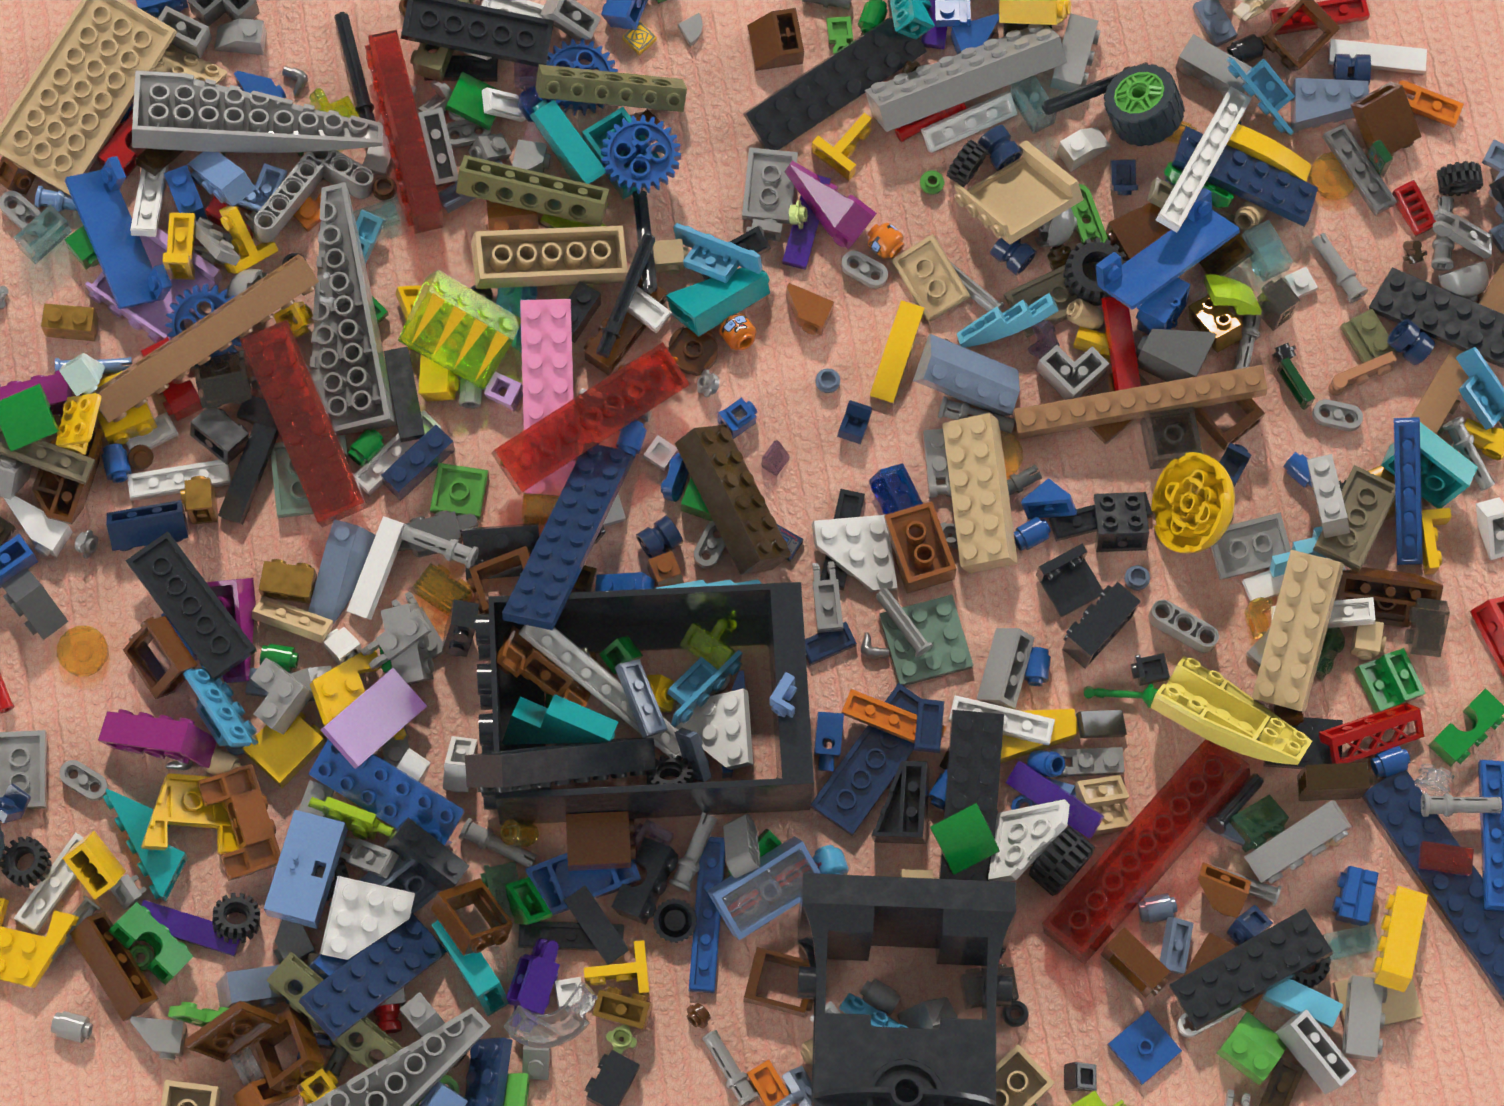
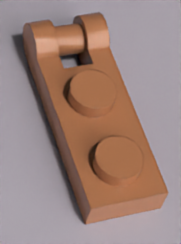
[1328,351,1397,396]

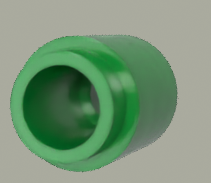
[858,0,888,34]
[347,429,384,467]
[260,644,299,673]

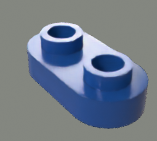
[661,452,689,502]

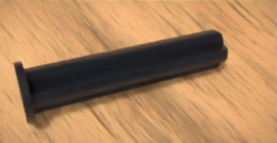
[1207,773,1264,834]

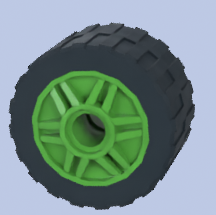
[1104,64,1185,146]

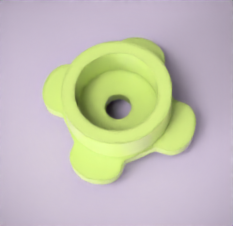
[789,200,808,229]
[606,1025,637,1054]

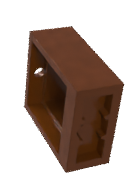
[1261,0,1340,71]
[1188,369,1265,451]
[468,546,531,614]
[123,616,198,699]
[431,878,513,956]
[1100,927,1170,998]
[743,947,814,1017]
[254,1006,325,1093]

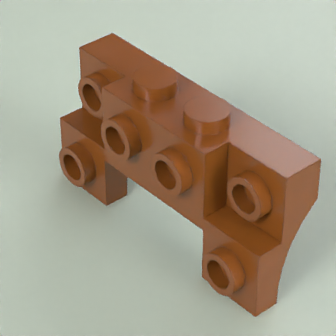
[497,625,591,707]
[197,764,281,881]

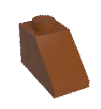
[786,283,834,336]
[647,551,684,588]
[1198,862,1252,918]
[233,1078,299,1106]

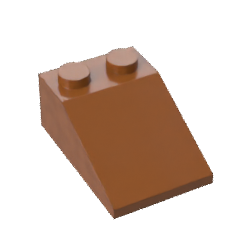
[486,200,539,231]
[884,501,957,594]

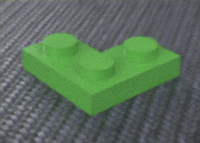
[168,1002,229,1027]

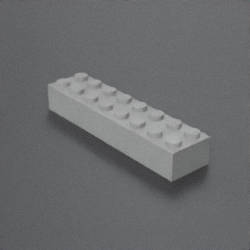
[865,24,1067,132]

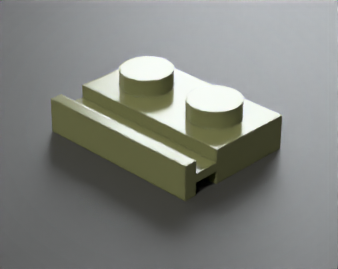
[1340,309,1397,363]

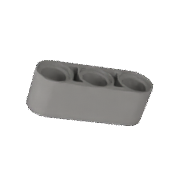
[1148,600,1219,653]
[723,814,760,879]

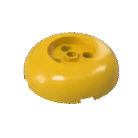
[1151,452,1235,553]

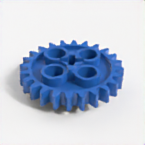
[546,38,618,116]
[601,115,681,194]
[165,284,245,366]

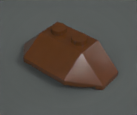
[32,427,103,524]
[1338,567,1444,628]

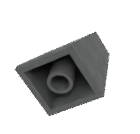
[1136,329,1217,382]

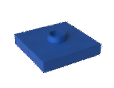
[1107,1010,1182,1085]

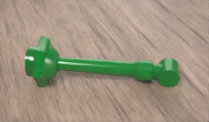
[1084,683,1158,708]

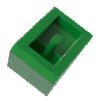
[681,477,713,521]
[505,877,552,925]

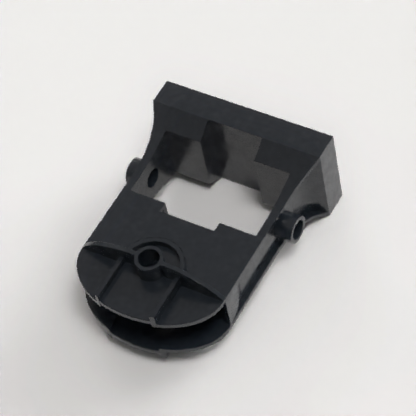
[797,873,1016,1106]

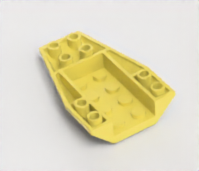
[1151,656,1312,765]

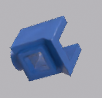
[717,397,758,439]

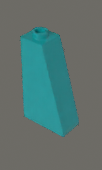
[530,100,606,184]
[666,267,770,336]
[432,919,509,1017]

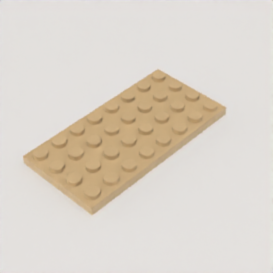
[0,0,177,196]

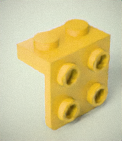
[55,393,101,455]

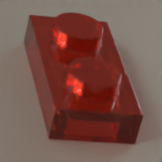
[1418,841,1474,876]

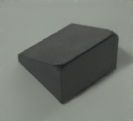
[1064,1062,1097,1091]

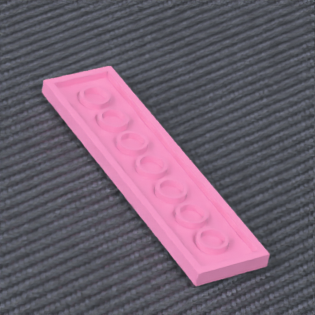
[520,299,575,501]

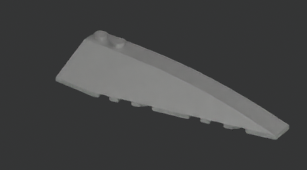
[132,71,383,153]
[308,182,397,437]
[306,1007,491,1106]

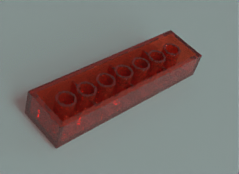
[364,30,443,234]
[240,320,369,528]
[491,342,690,495]

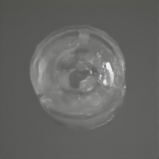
[1414,764,1454,796]
[230,1047,265,1087]

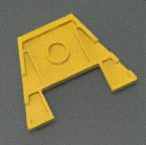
[310,650,407,740]
[142,773,239,855]
[0,898,79,988]

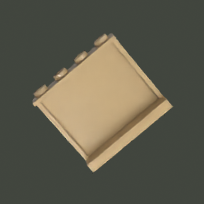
[954,140,1084,245]

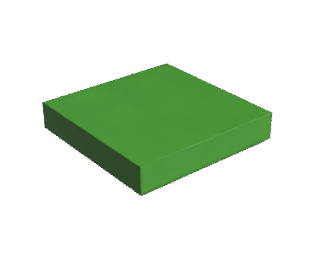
[430,463,489,520]

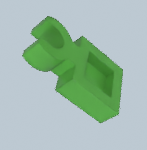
[826,16,853,54]

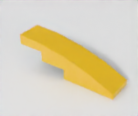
[1226,124,1311,181]
[869,300,925,403]

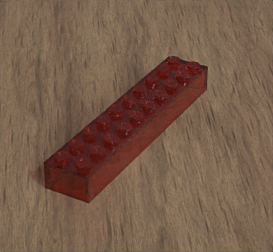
[1042,739,1251,965]

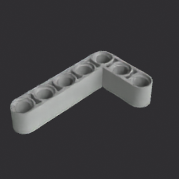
[254,150,373,243]

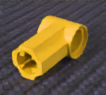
[1073,326,1111,364]
[1464,418,1504,460]

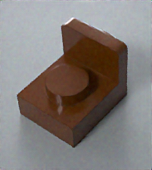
[0,156,36,195]

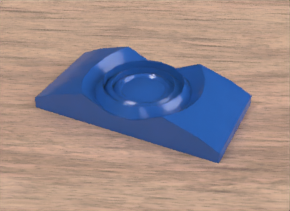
[525,853,641,915]

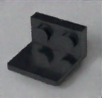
[1093,492,1149,552]
[1036,543,1103,617]

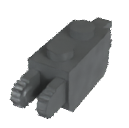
[398,510,479,558]

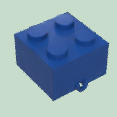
[1136,278,1190,335]

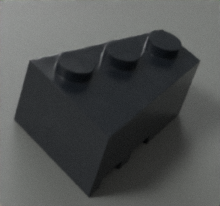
[871,761,930,844]

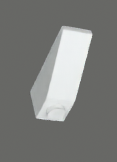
[4,496,73,558]

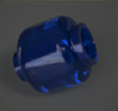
[517,86,552,123]

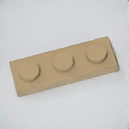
[252,596,333,643]

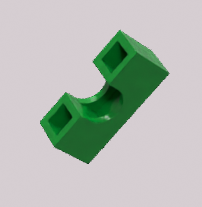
[1428,688,1504,767]
[109,902,194,985]

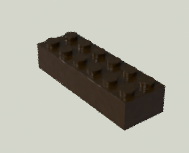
[675,425,792,575]

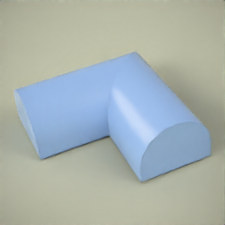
[226,163,288,213]

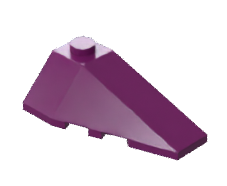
[784,160,877,250]

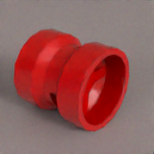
[374,1004,403,1034]

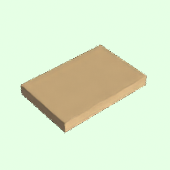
[891,234,971,323]
[1333,973,1423,1026]

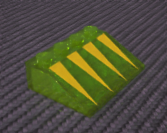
[398,270,521,390]

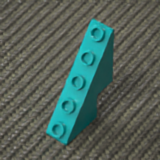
[890,0,935,40]
[502,694,618,745]
[103,788,188,902]

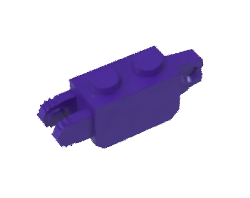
[506,938,560,1031]

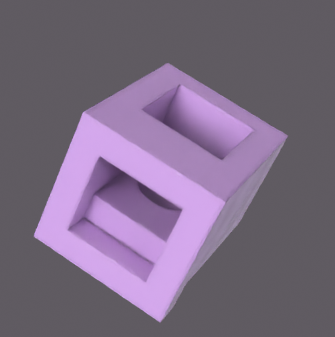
[484,371,523,411]

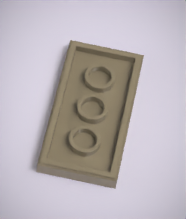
[1004,262,1098,338]
[1313,465,1395,572]

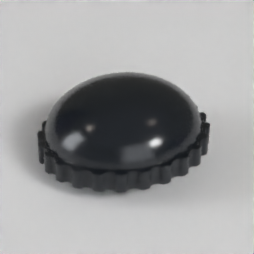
[653,898,697,943]

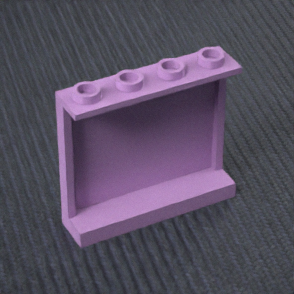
[85,228,223,343]

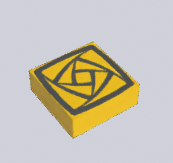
[622,21,657,56]

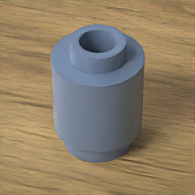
[1138,893,1178,924]

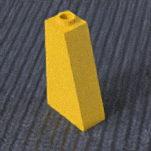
[1001,709,1079,764]

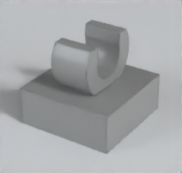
[110,874,146,910]

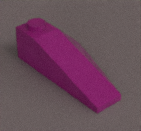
[206,578,256,683]

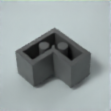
[188,0,260,27]
[1,567,69,640]

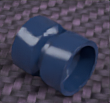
[1333,54,1371,86]
[978,125,1023,171]
[990,238,1037,276]
[1387,319,1435,365]
[636,515,683,559]

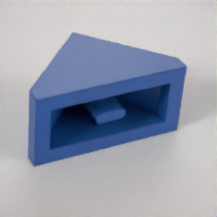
[1021,478,1077,519]

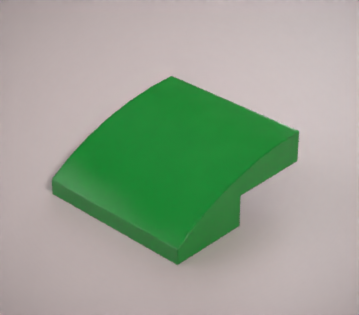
[445,72,501,130]
[0,383,59,452]
[1354,648,1426,713]
[930,803,1000,875]

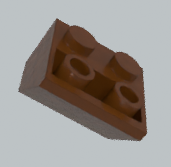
[747,8,804,71]

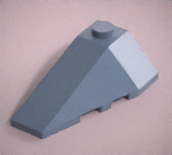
[308,519,376,624]

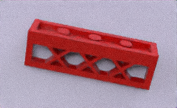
[1470,596,1504,676]
[1319,703,1425,764]

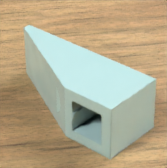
[60,353,105,397]

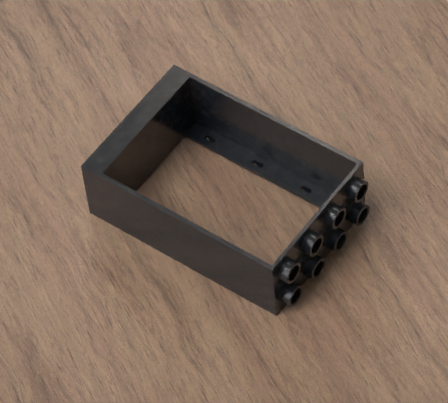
[475,582,814,825]

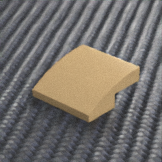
[1075,775,1134,835]

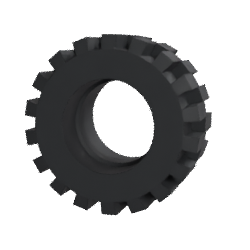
[1063,238,1127,306]
[1029,827,1095,896]

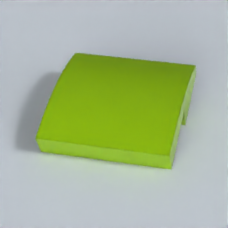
[1204,274,1262,315]

